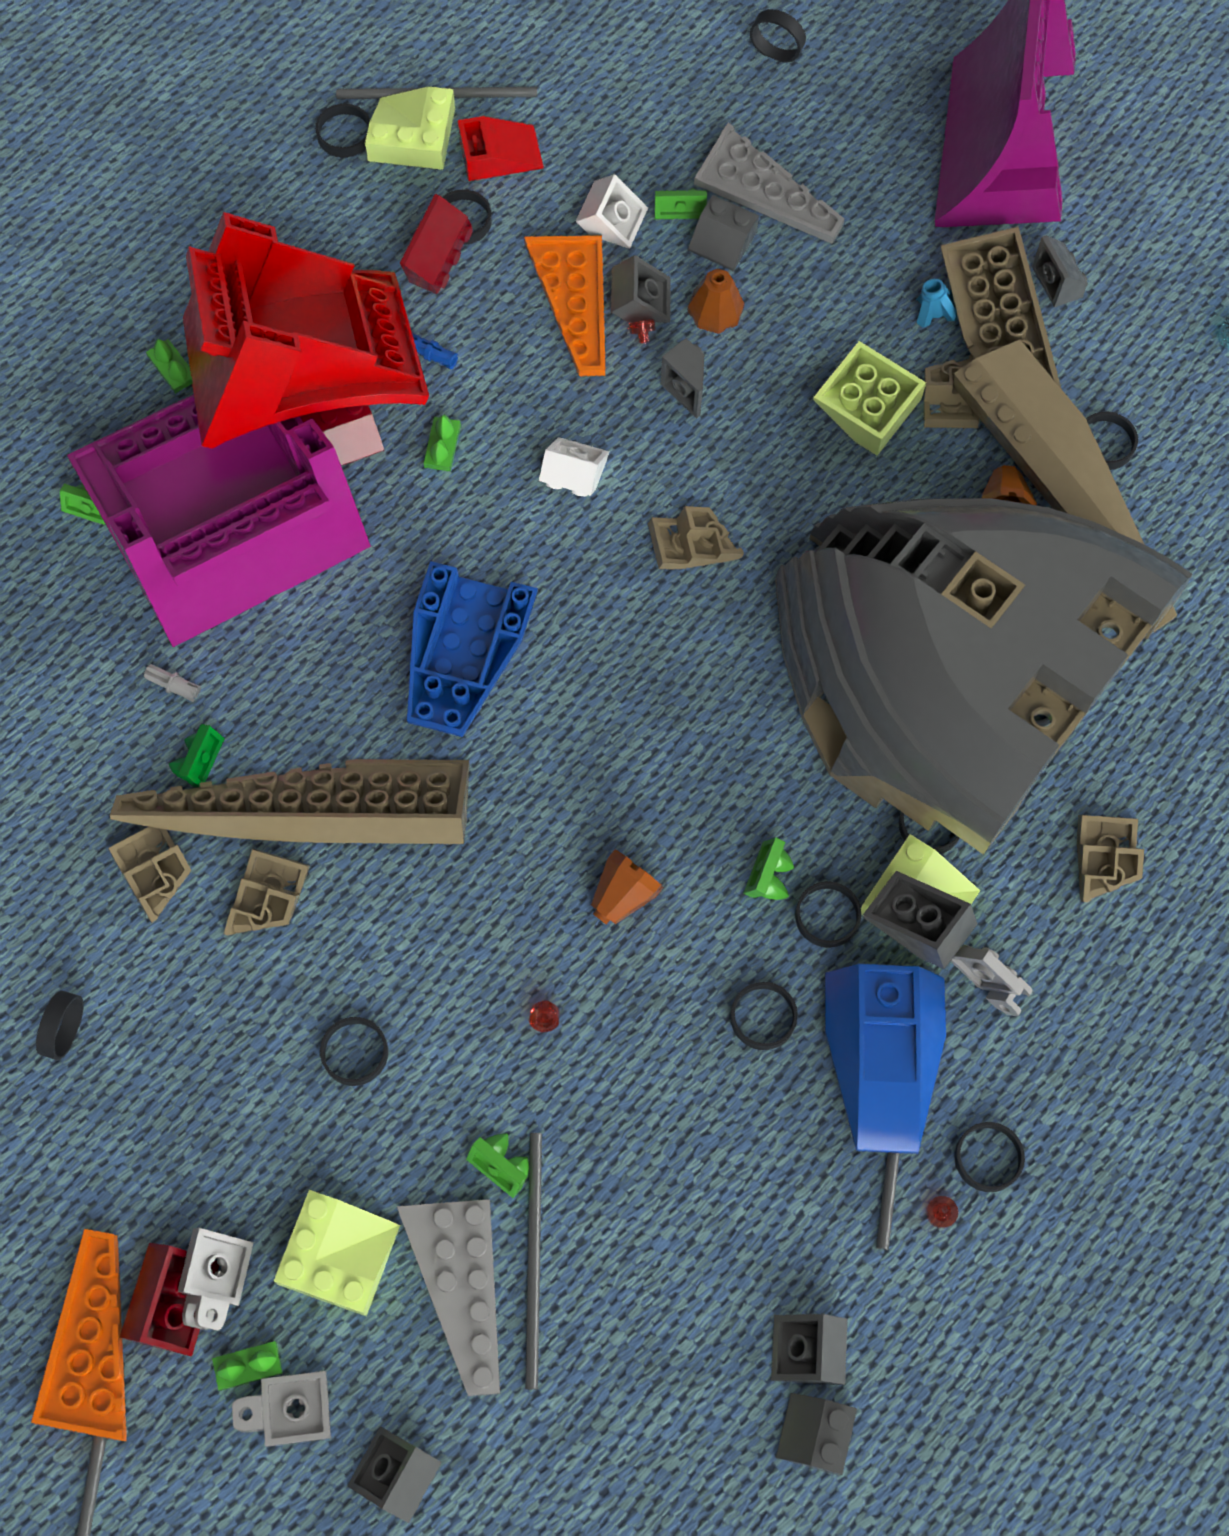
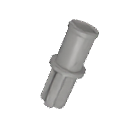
[144,664,201,702]

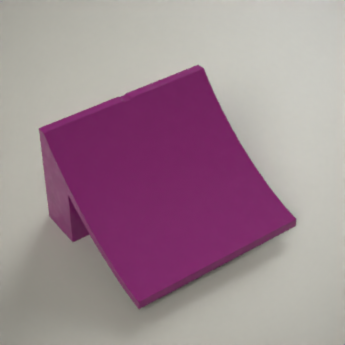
[934,0,1076,227]
[67,394,371,647]

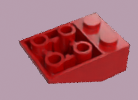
[457,116,544,181]

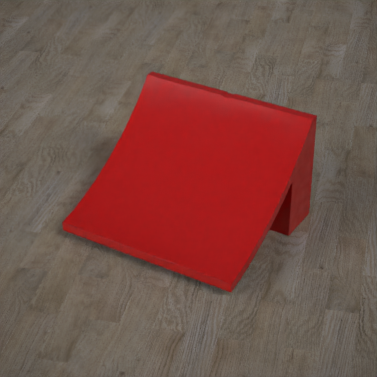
[183,212,429,449]

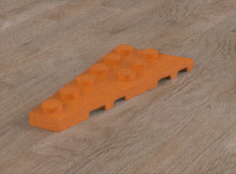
[524,236,606,376]
[31,1229,127,1442]

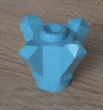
[916,279,958,328]

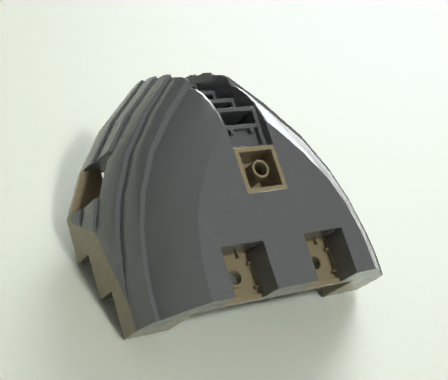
[775,498,1193,855]

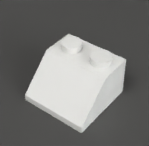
[576,174,648,248]
[539,437,609,497]

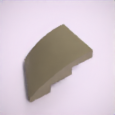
[924,354,979,428]
[648,506,744,569]
[1077,815,1144,902]
[108,827,191,923]
[224,849,310,935]

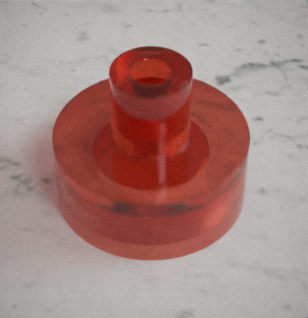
[628,319,656,343]
[529,1000,560,1032]
[926,1196,958,1229]

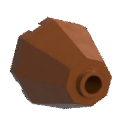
[688,269,744,334]
[981,465,1037,506]
[591,849,664,925]

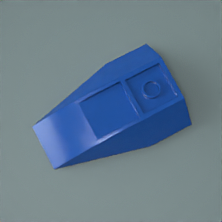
[407,561,538,737]
[825,964,946,1154]

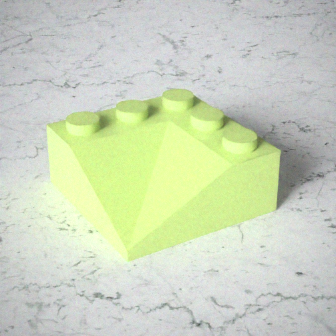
[365,87,455,170]
[813,341,926,455]
[861,834,980,915]
[274,1190,400,1316]

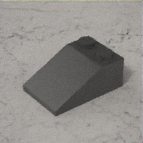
[863,871,977,969]

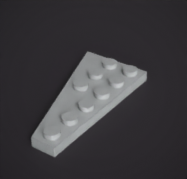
[694,123,844,244]
[397,1199,500,1396]

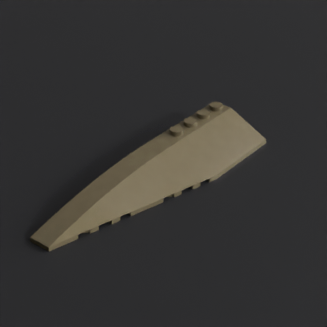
[941,226,1061,388]
[954,339,1177,632]
[110,759,470,844]

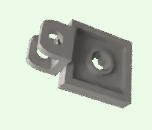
[950,945,1033,1016]
[178,1228,254,1330]
[232,1371,331,1447]

